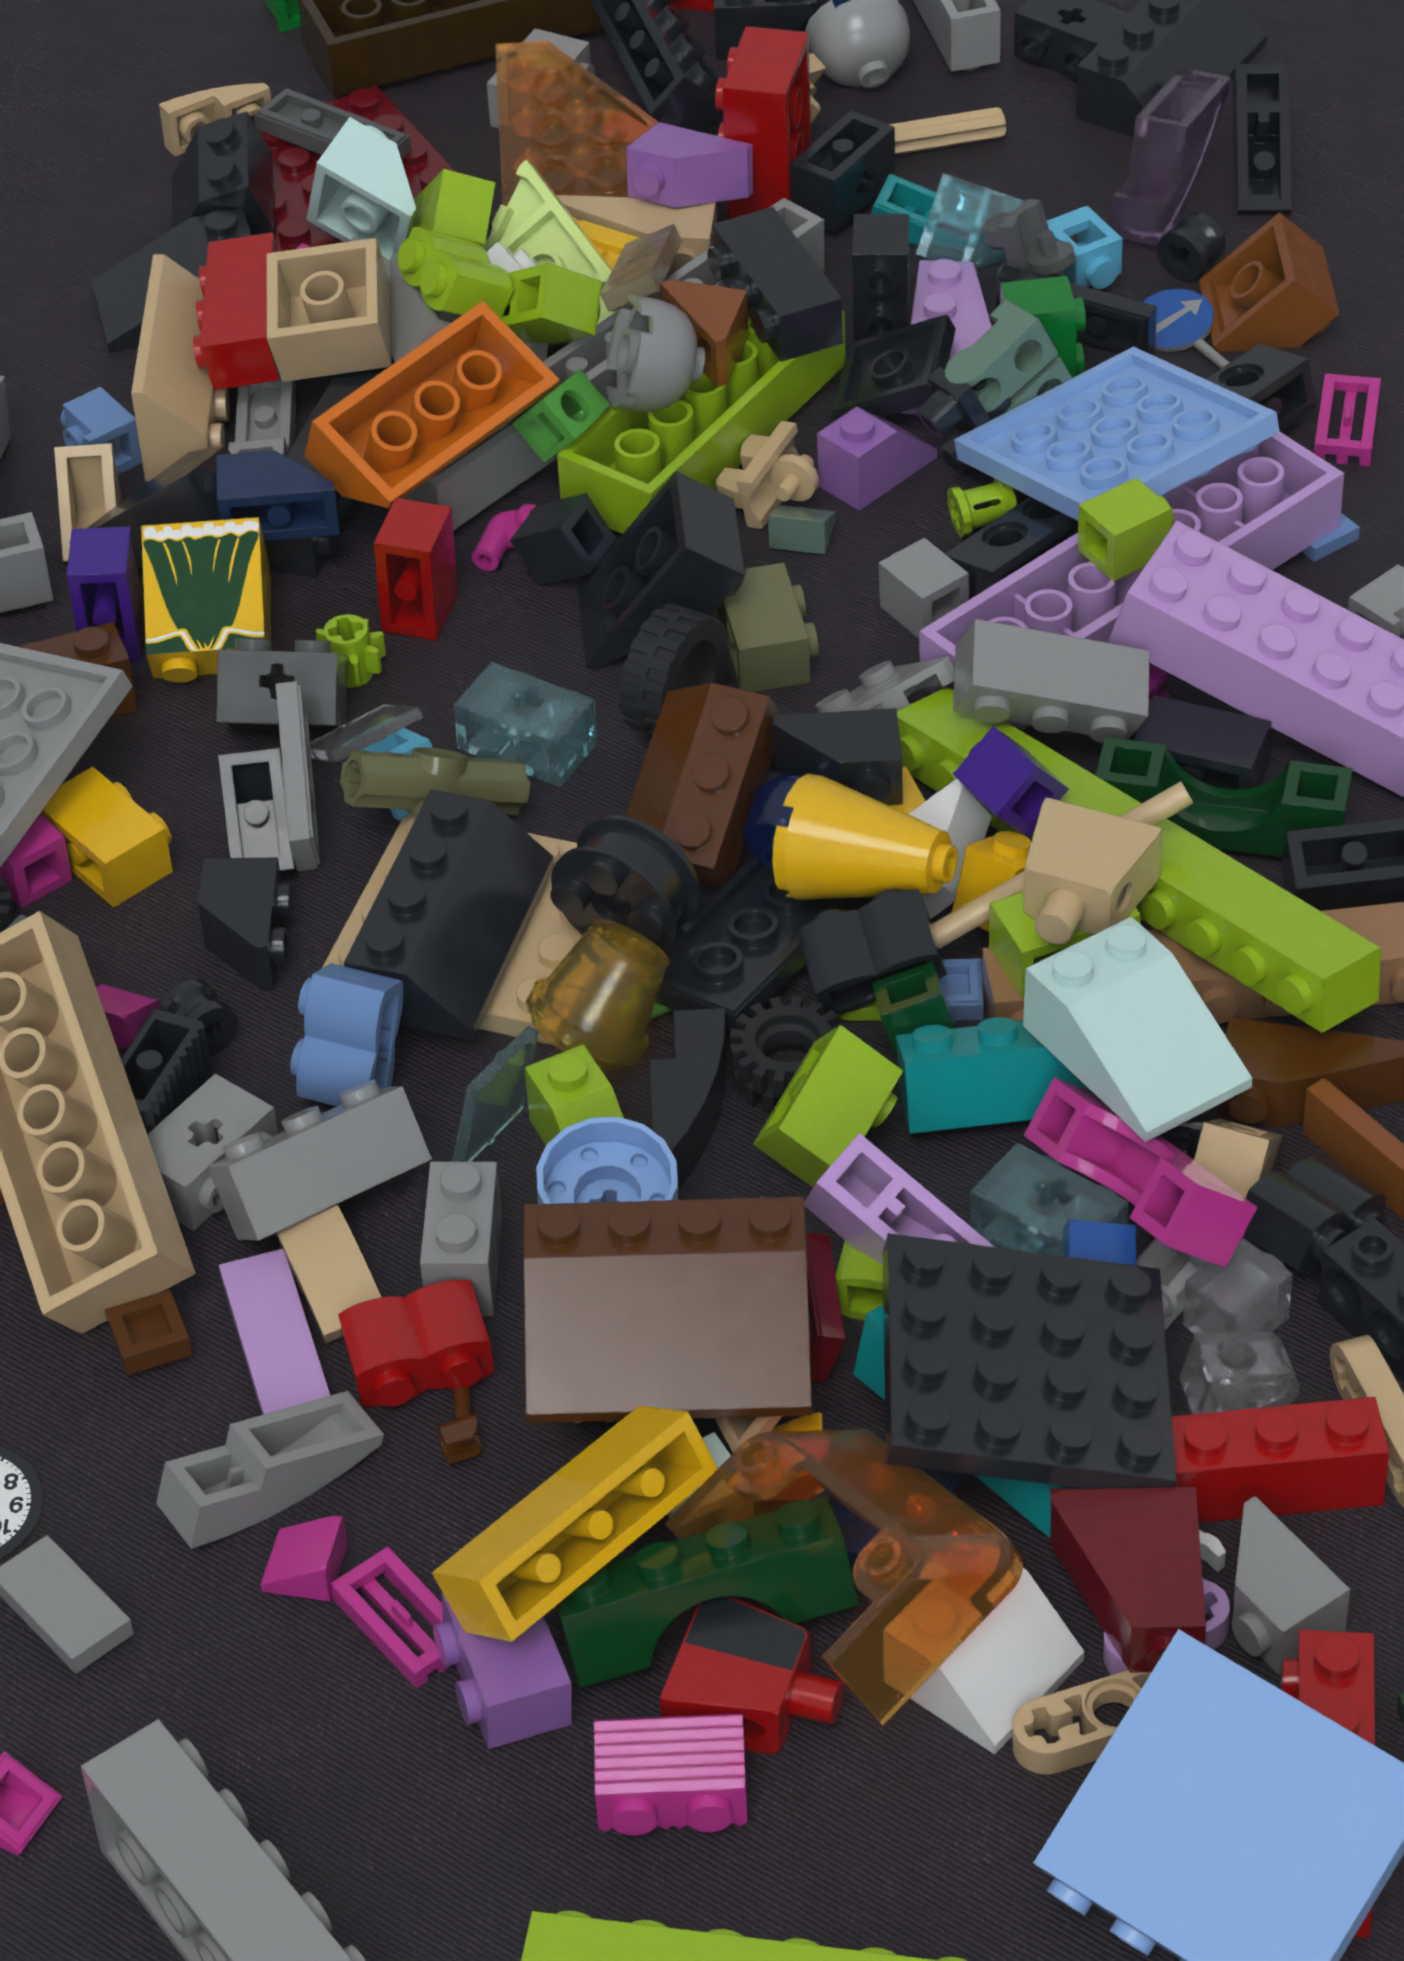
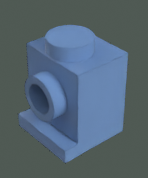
[60,386,142,475]

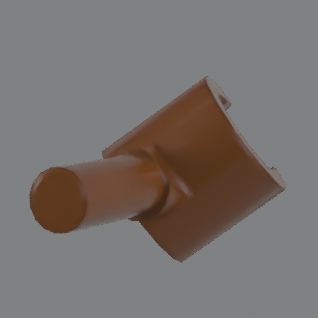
[437,1387,483,1464]

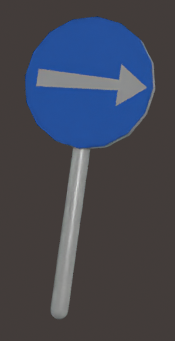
[1143,288,1230,369]

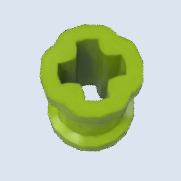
[947,478,1017,538]

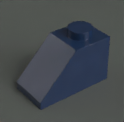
[216,450,340,541]

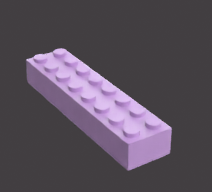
[919,432,1344,731]

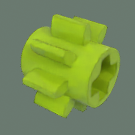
[315,614,386,688]

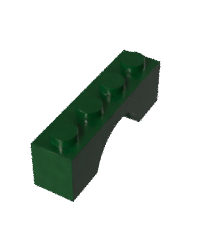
[1095,737,1353,857]
[556,1496,859,1688]

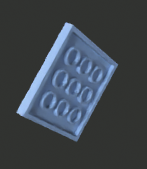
[954,346,1280,521]

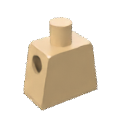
[1023,797,1162,944]

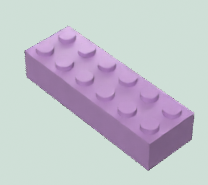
[1108,521,1404,797]

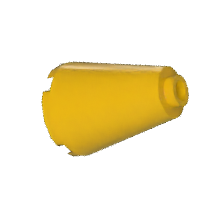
[772,773,958,900]

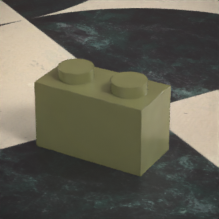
[717,562,819,692]

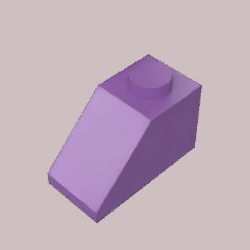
[626,122,753,208]
[817,407,937,511]

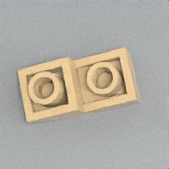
[159,83,271,156]
[276,1205,381,1344]

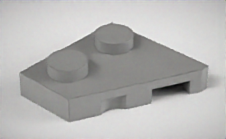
[816,656,955,713]

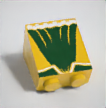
[141,517,271,683]

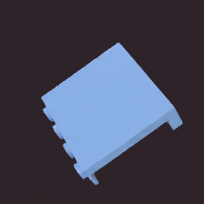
[1033,1629,1404,1961]

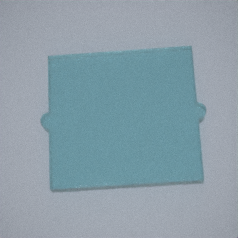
[452,1026,539,1162]

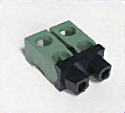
[916,300,1072,475]

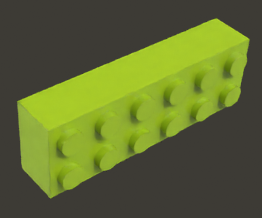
[557,311,846,534]

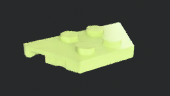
[483,160,617,348]

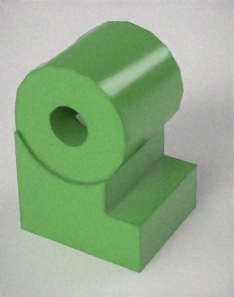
[511,369,610,462]

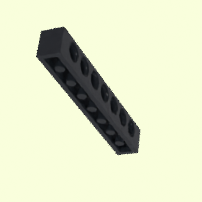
[945,344,1316,600]

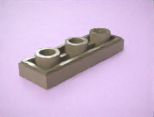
[600,224,682,312]

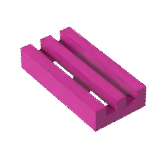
[1314,374,1381,467]
[330,1546,450,1689]

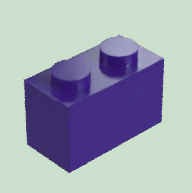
[66,526,145,662]

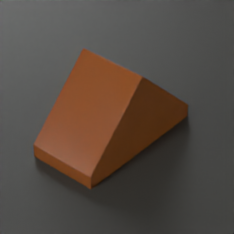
[660,279,749,387]

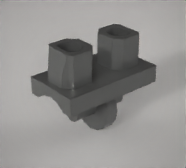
[983,199,1076,280]

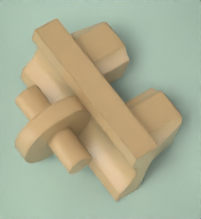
[716,421,819,529]

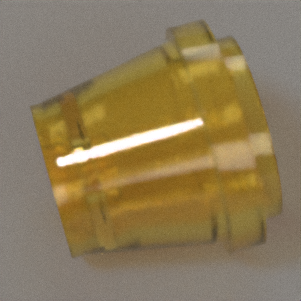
[525,919,669,1069]

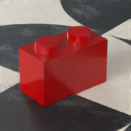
[374,498,458,641]

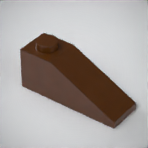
[1216,1017,1404,1127]

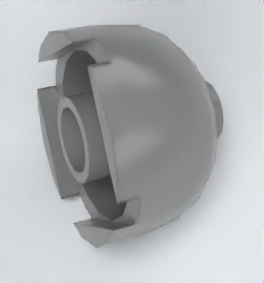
[805,0,911,88]
[606,294,705,411]

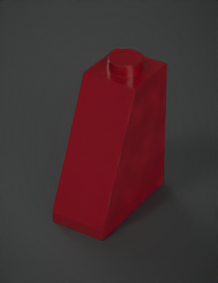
[1050,1487,1206,1673]

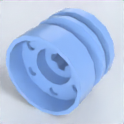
[536,1117,678,1204]

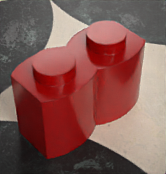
[338,1280,495,1407]

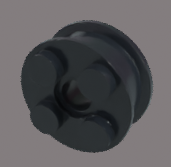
[550,815,701,961]

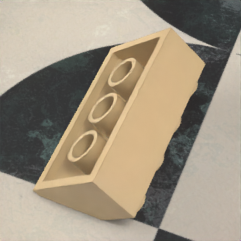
[131,254,230,482]

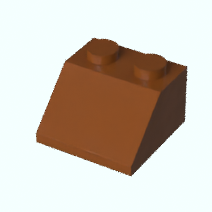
[1199,212,1340,353]

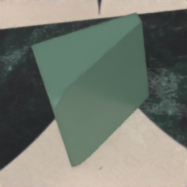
[768,505,837,555]

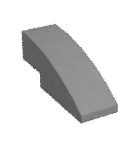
[156,1391,384,1549]

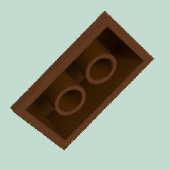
[626,683,780,890]

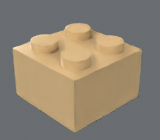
[267,238,392,382]

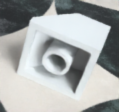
[879,1534,1084,1755]

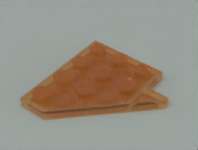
[496,41,659,206]

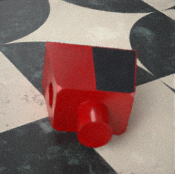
[660,1596,844,1754]

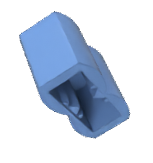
[290,963,403,1107]

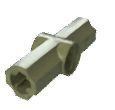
[340,747,530,815]

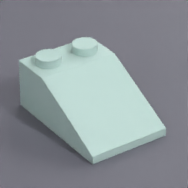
[1023,916,1252,1142]

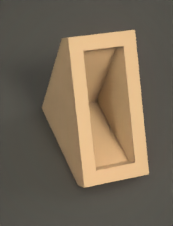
[54,443,122,563]

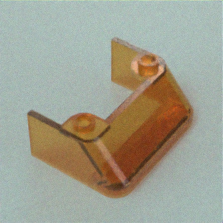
[664,1428,1023,1726]

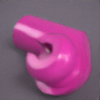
[471,503,537,571]

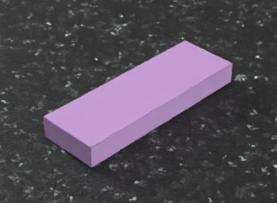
[219,1249,330,1415]

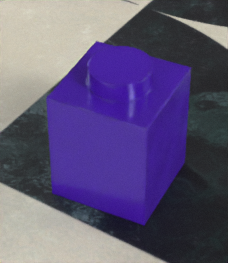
[953,726,1069,837]

